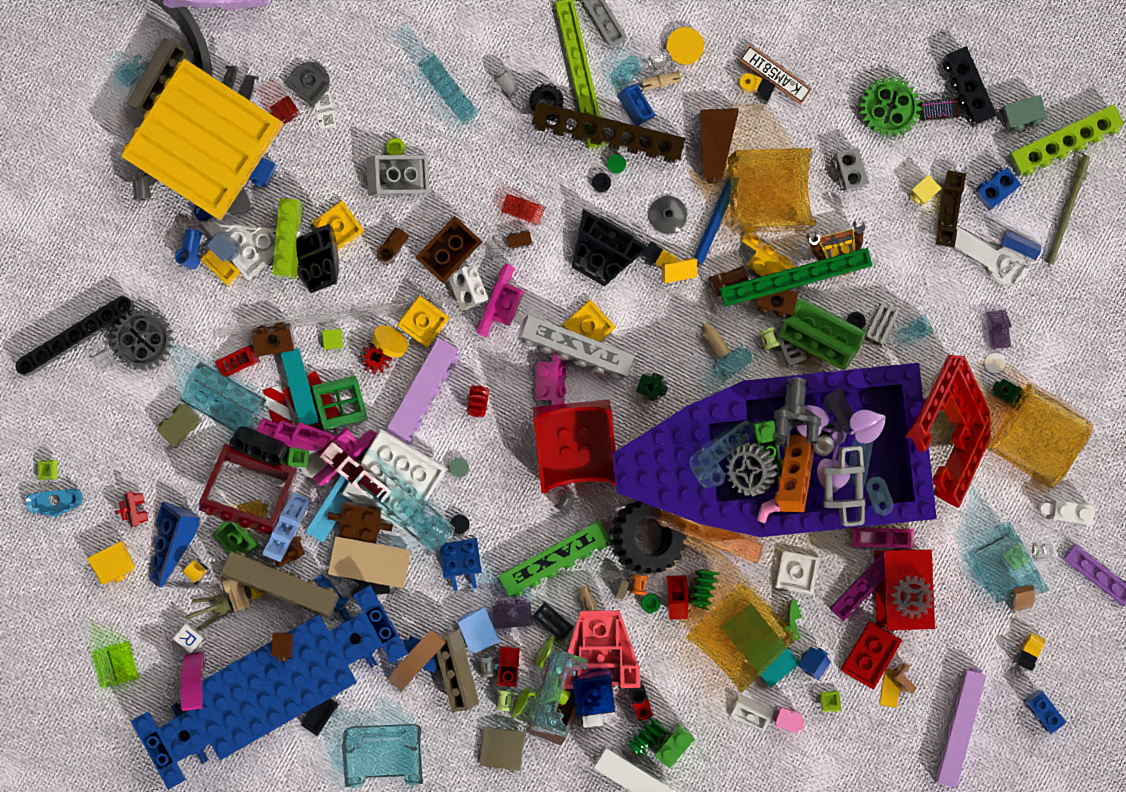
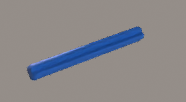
[693,175,739,264]

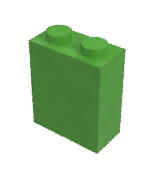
[653,723,695,769]

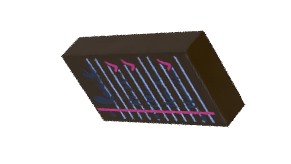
[919,98,960,122]

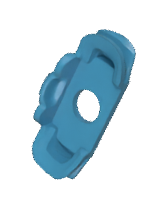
[26,489,83,517]

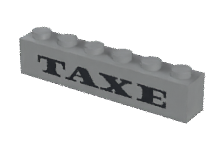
[517,315,635,380]

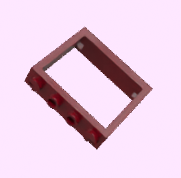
[199,444,297,535]

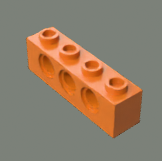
[775,435,815,512]

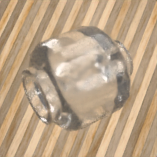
[642,46,672,75]

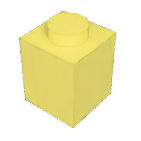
[909,175,942,206]

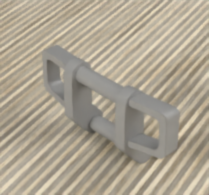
[822,446,865,527]

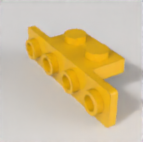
[741,232,797,277]

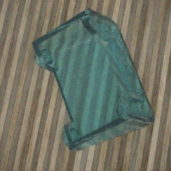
[528,650,588,736]
[342,724,423,788]

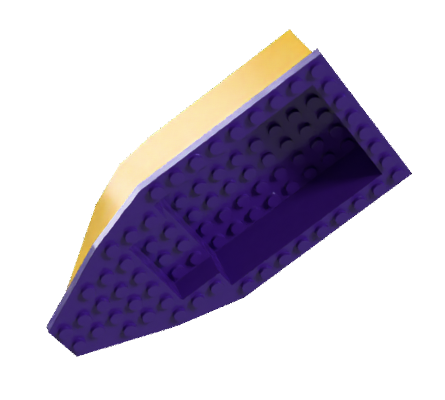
[613,363,937,537]

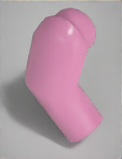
[756,499,780,523]

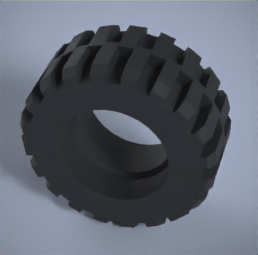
[609,501,687,573]

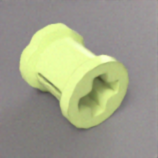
[758,327,780,351]
[495,689,515,711]

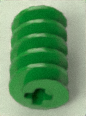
[688,569,720,611]
[626,718,670,759]

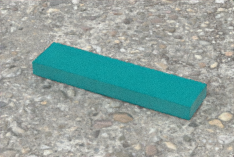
[281,348,319,425]

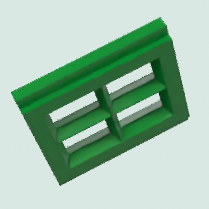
[311,375,368,431]

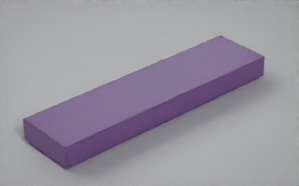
[1062,544,1126,607]

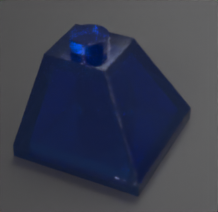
[572,668,615,717]

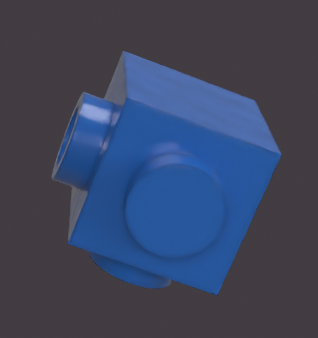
[798,647,831,681]

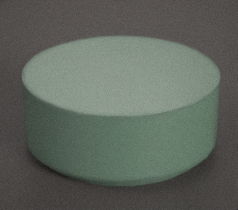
[450,458,469,478]

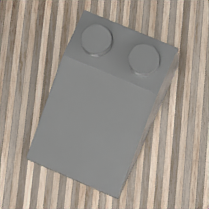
[366,155,430,196]

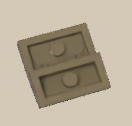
[479,727,525,771]

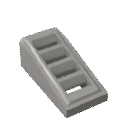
[774,329,807,367]

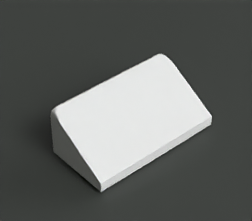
[729,695,774,732]

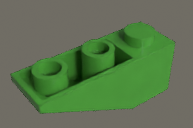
[750,419,782,480]

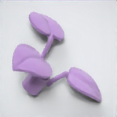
[797,405,885,493]

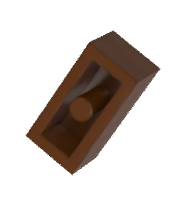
[507,230,533,249]

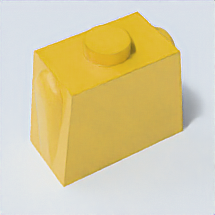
[86,541,135,585]

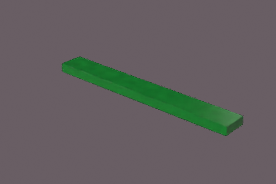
[719,248,873,307]

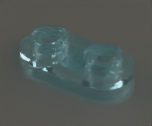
[610,55,643,89]
[866,477,893,516]

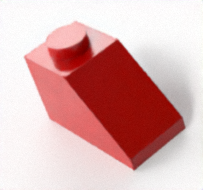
[667,575,689,620]

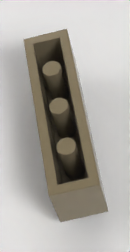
[126,38,189,114]
[436,629,479,712]

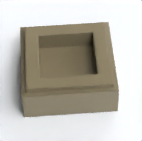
[615,579,629,600]

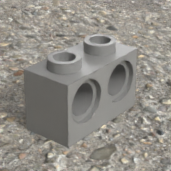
[832,147,869,192]

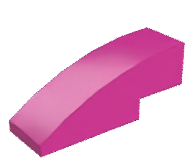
[852,527,914,548]

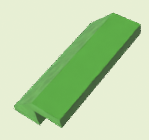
[779,298,867,370]

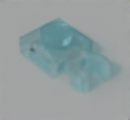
[114,54,149,88]
[897,314,934,343]

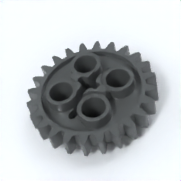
[111,309,175,371]

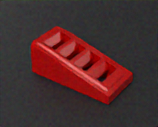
[215,345,260,379]

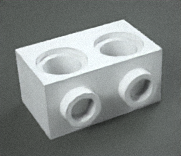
[449,264,489,311]

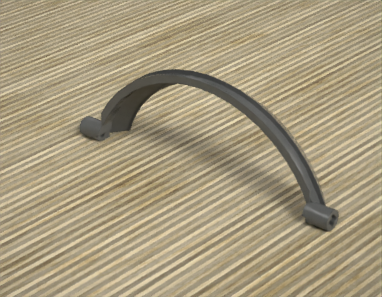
[132,0,213,201]

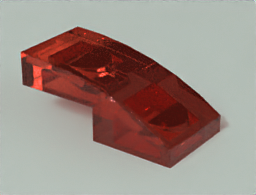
[501,194,545,225]

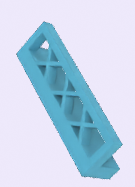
[305,475,350,543]

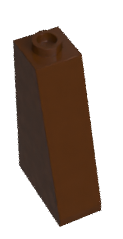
[699,108,739,184]

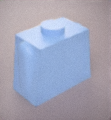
[458,607,500,653]

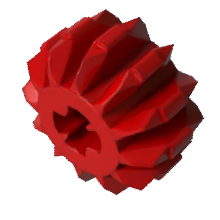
[360,342,393,374]
[466,385,489,418]

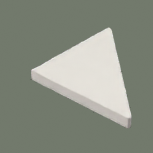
[202,222,302,280]

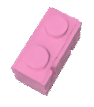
[772,705,805,733]

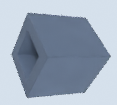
[207,231,241,262]

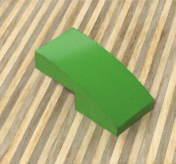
[281,447,309,468]
[788,599,802,641]

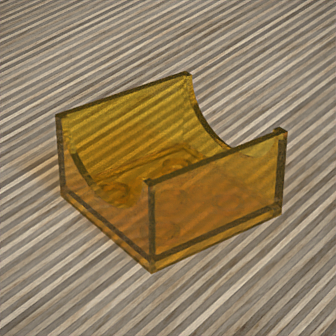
[728,148,816,233]
[686,579,798,693]

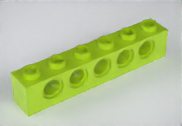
[1008,104,1124,176]

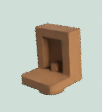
[891,663,917,694]

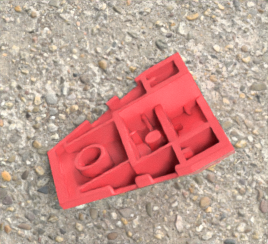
[562,610,640,689]

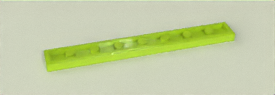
[555,0,607,149]

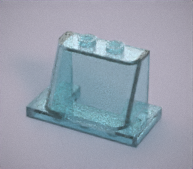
[968,522,1049,603]

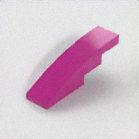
[256,418,335,451]

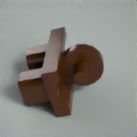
[270,536,305,567]

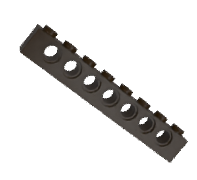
[530,102,685,163]

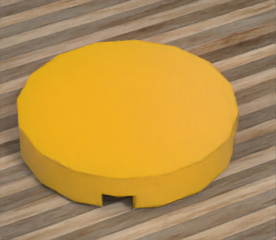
[666,27,704,66]
[372,325,409,358]

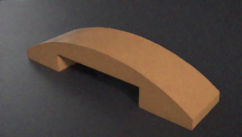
[388,629,446,692]

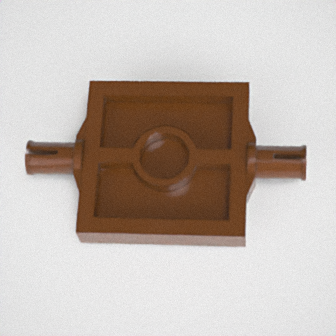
[327,500,393,544]

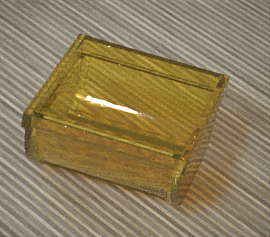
[987,383,1093,489]

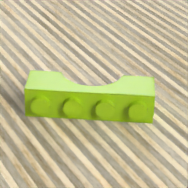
[272,198,304,279]

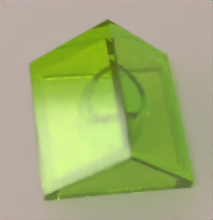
[92,641,140,689]

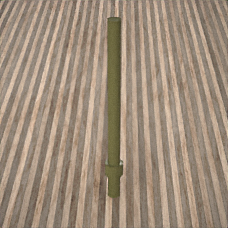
[1046,155,1091,265]

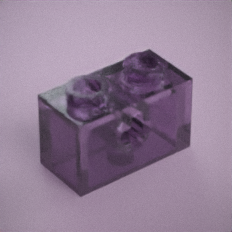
[492,599,533,629]

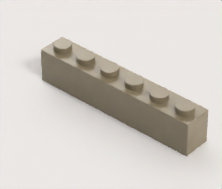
[221,551,339,619]

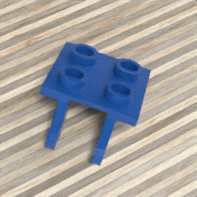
[439,538,482,591]

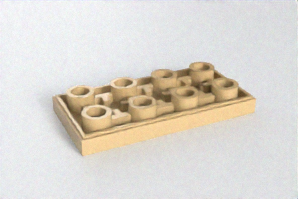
[328,536,411,589]

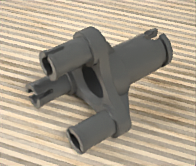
[774,377,821,447]

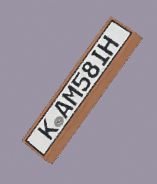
[739,45,812,105]

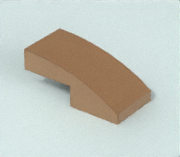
[1011,585,1035,612]

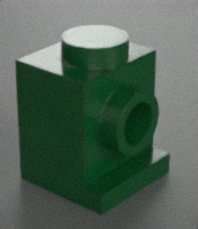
[992,378,1024,409]

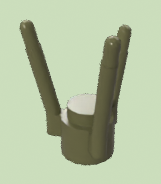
[185,594,231,631]

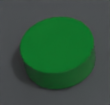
[607,154,626,174]
[641,594,660,613]

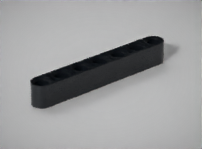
[15,296,135,376]

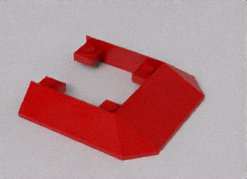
[905,355,991,508]

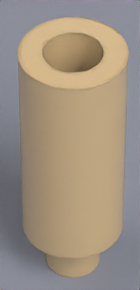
[702,322,731,359]

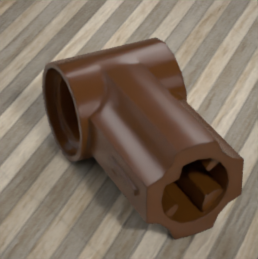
[377,227,409,265]
[708,266,749,296]

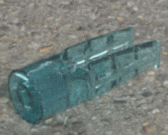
[359,464,455,553]

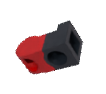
[626,681,653,721]

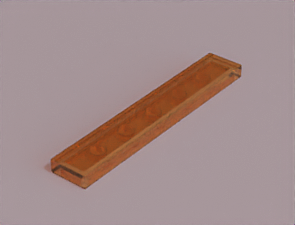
[657,510,764,563]

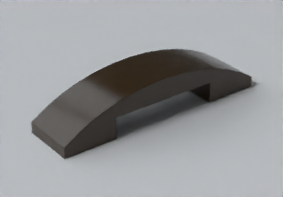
[935,170,966,248]

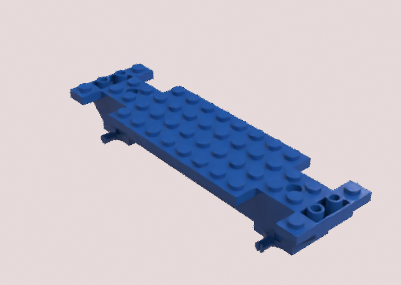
[131,585,409,790]

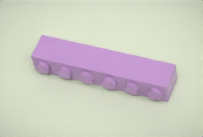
[386,338,460,445]

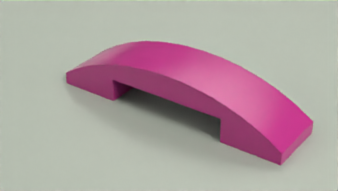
[181,652,206,711]

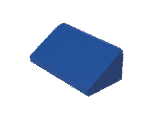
[617,83,656,126]
[1001,229,1041,260]

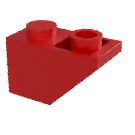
[498,646,520,687]

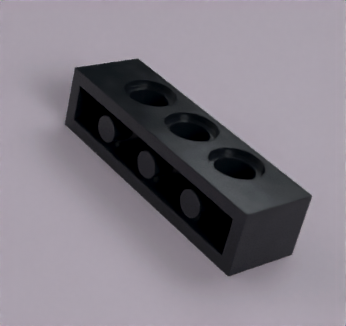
[942,46,997,128]

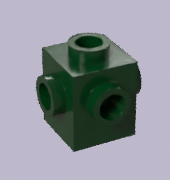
[636,372,668,401]

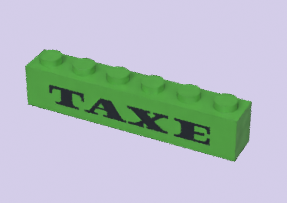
[498,520,610,598]

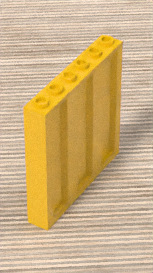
[121,59,284,221]

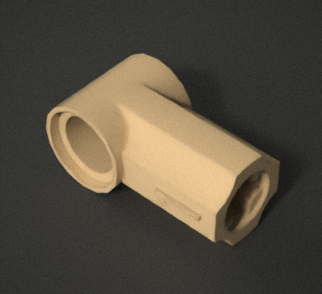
[221,577,251,612]

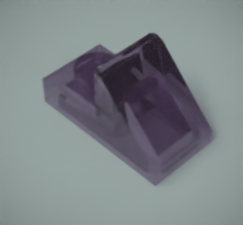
[986,310,1011,350]

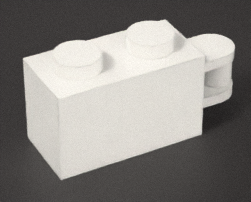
[1038,500,1095,525]

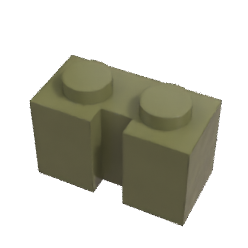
[157,403,203,447]

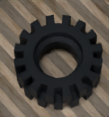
[529,84,564,120]

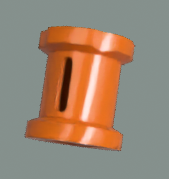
[629,574,648,595]

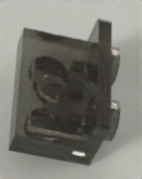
[822,389,854,432]

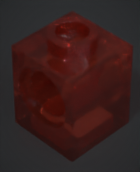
[269,95,301,125]

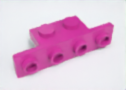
[477,263,525,338]
[535,353,567,405]
[312,427,377,486]

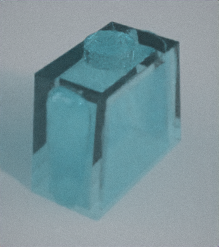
[712,345,753,383]

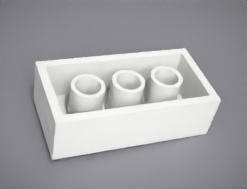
[593,745,673,792]

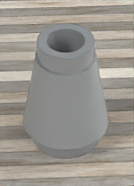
[494,67,519,97]

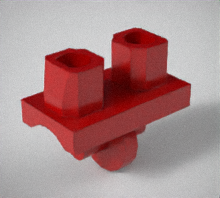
[114,491,148,528]

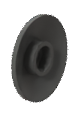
[649,196,687,234]

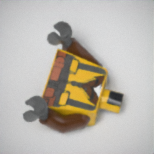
[806,220,866,277]

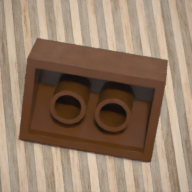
[415,216,483,284]

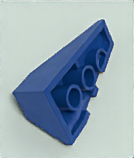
[149,501,201,588]

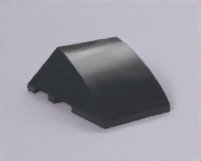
[572,208,649,287]
[296,224,339,293]

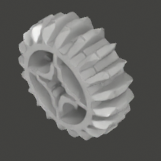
[724,443,777,496]

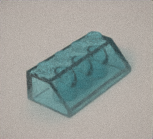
[180,362,267,432]

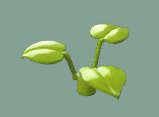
[512,636,570,719]

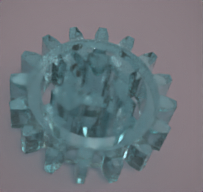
[891,576,935,619]

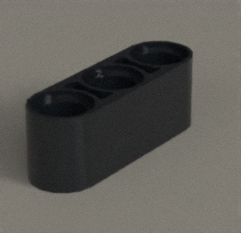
[229,426,288,466]

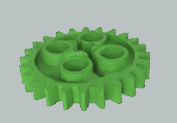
[859,76,922,139]

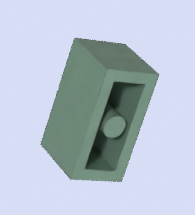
[1001,95,1048,132]

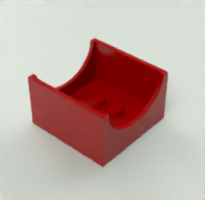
[533,399,616,494]
[874,549,935,631]

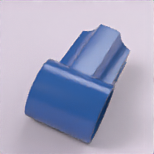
[175,229,202,270]

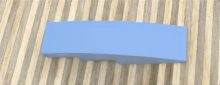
[262,492,311,562]

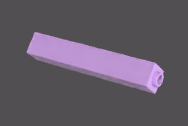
[935,667,986,788]

